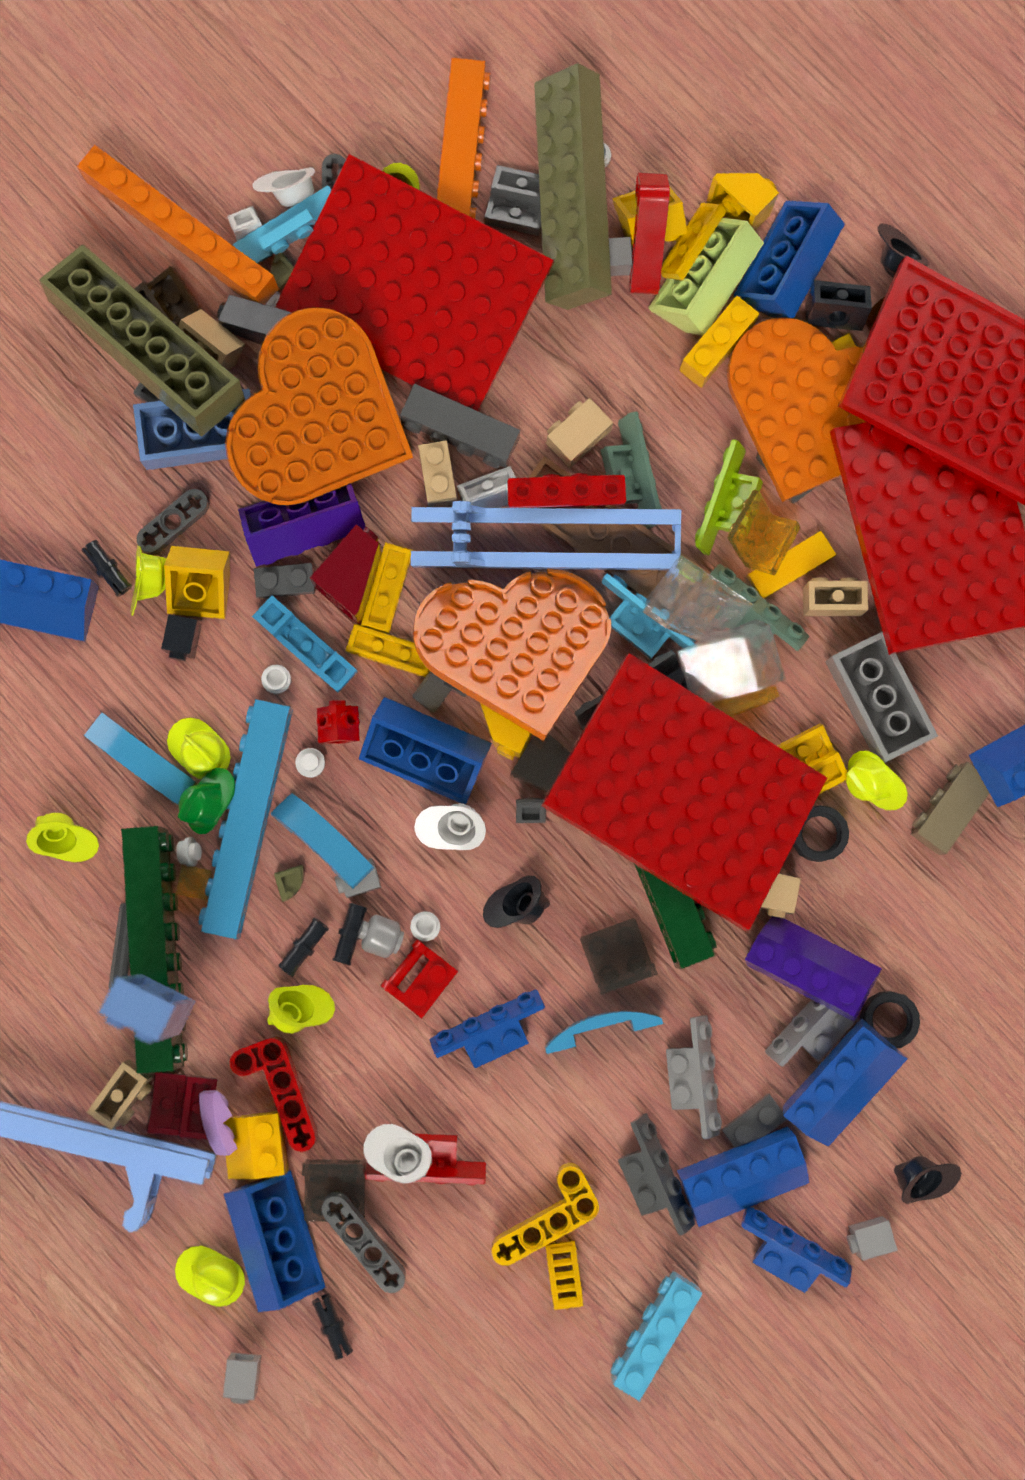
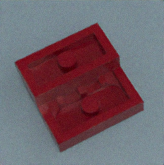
[147,1072,218,1140]

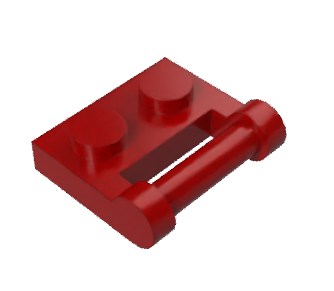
[380,938,458,1018]

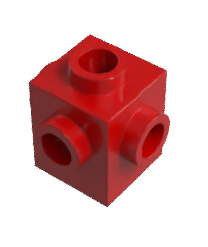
[316,700,360,744]

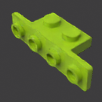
[695,439,763,556]

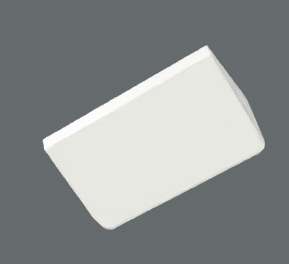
[457,466,516,508]

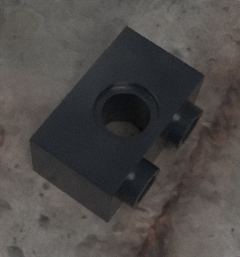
[805,280,872,331]

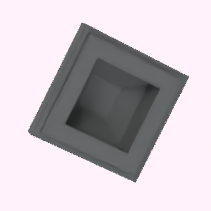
[516,797,546,823]

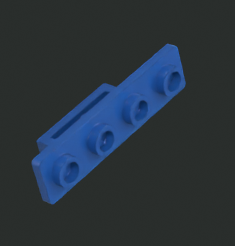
[429,989,545,1068]
[741,1207,852,1293]

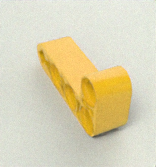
[492,1163,599,1266]

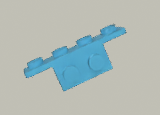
[233,186,332,264]
[602,574,698,659]

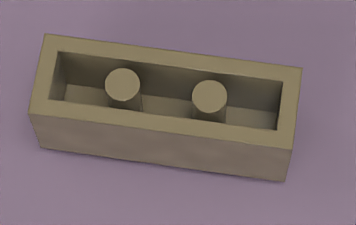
[911,762,989,855]

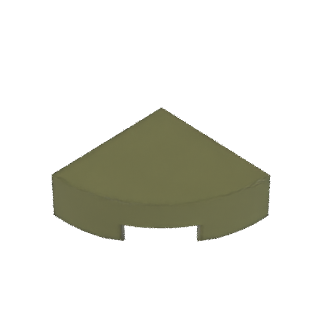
[271,252,294,292]
[274,865,304,902]

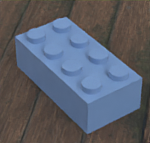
[133,389,252,470]
[99,974,196,1044]

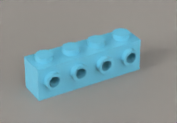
[610,1271,703,1401]

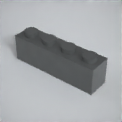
[400,384,520,468]

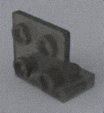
[580,918,658,995]
[302,1159,366,1222]

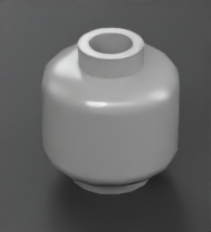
[357,915,404,958]

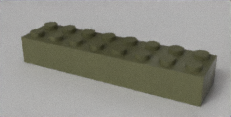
[534,63,612,310]
[39,244,245,437]

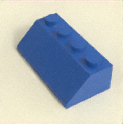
[733,201,845,319]
[0,560,99,642]
[359,697,492,805]
[969,725,1025,807]
[783,1018,908,1147]
[677,1126,810,1227]
[224,1170,326,1312]

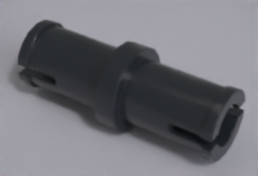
[81,540,132,597]
[332,903,368,966]
[278,917,329,976]
[312,1294,353,1360]

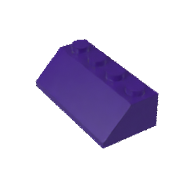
[238,483,366,567]
[745,916,882,1022]

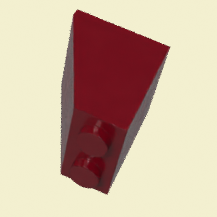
[310,524,382,625]

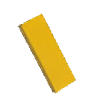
[661,202,726,281]
[747,531,836,599]
[361,542,413,634]
[345,623,430,678]

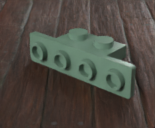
[600,412,662,529]
[707,564,809,652]

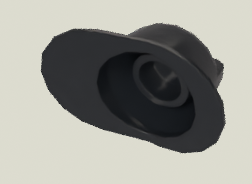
[877,224,929,278]
[483,875,550,928]
[894,1156,962,1204]

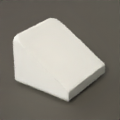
[227,206,262,241]

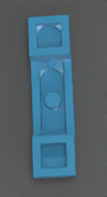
[252,595,358,693]
[84,712,196,805]
[270,793,374,889]
[545,1011,663,1054]

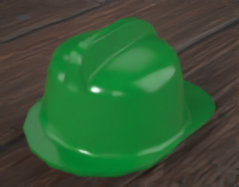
[178,768,235,834]

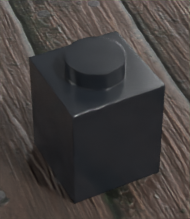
[161,614,202,662]

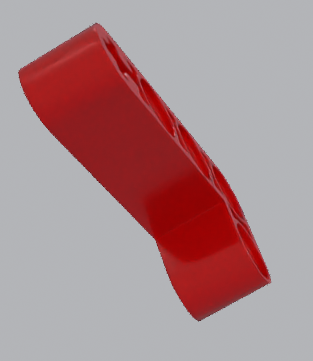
[629,172,670,295]
[229,1037,318,1152]

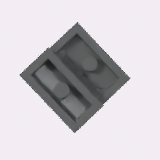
[484,165,542,236]

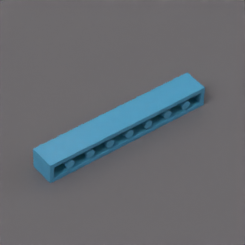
[198,699,293,939]

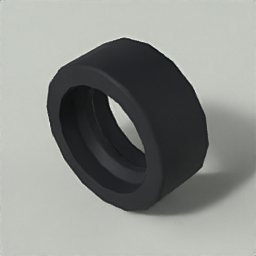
[793,805,849,862]
[860,991,920,1048]

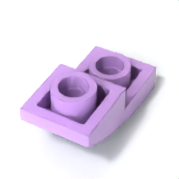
[199,1090,238,1155]

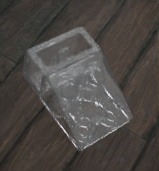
[643,555,753,649]
[677,619,786,703]

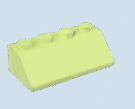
[648,218,764,336]

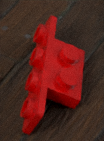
[507,473,626,508]
[365,1133,486,1186]

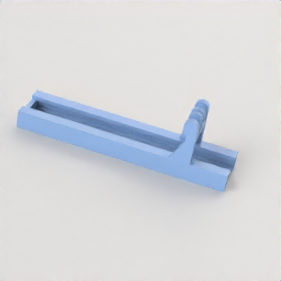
[411,501,681,570]
[0,1101,217,1233]

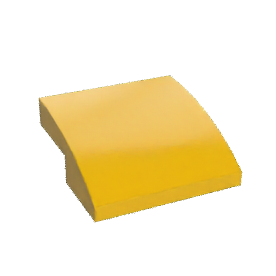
[777,723,847,794]

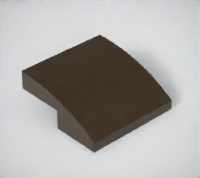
[134,266,202,327]

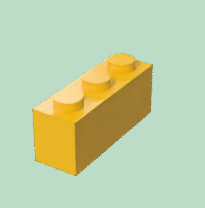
[679,296,759,388]

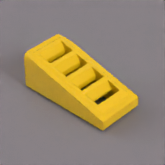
[545,1241,584,1310]

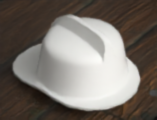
[252,168,316,207]
[414,803,486,850]
[364,1124,432,1184]

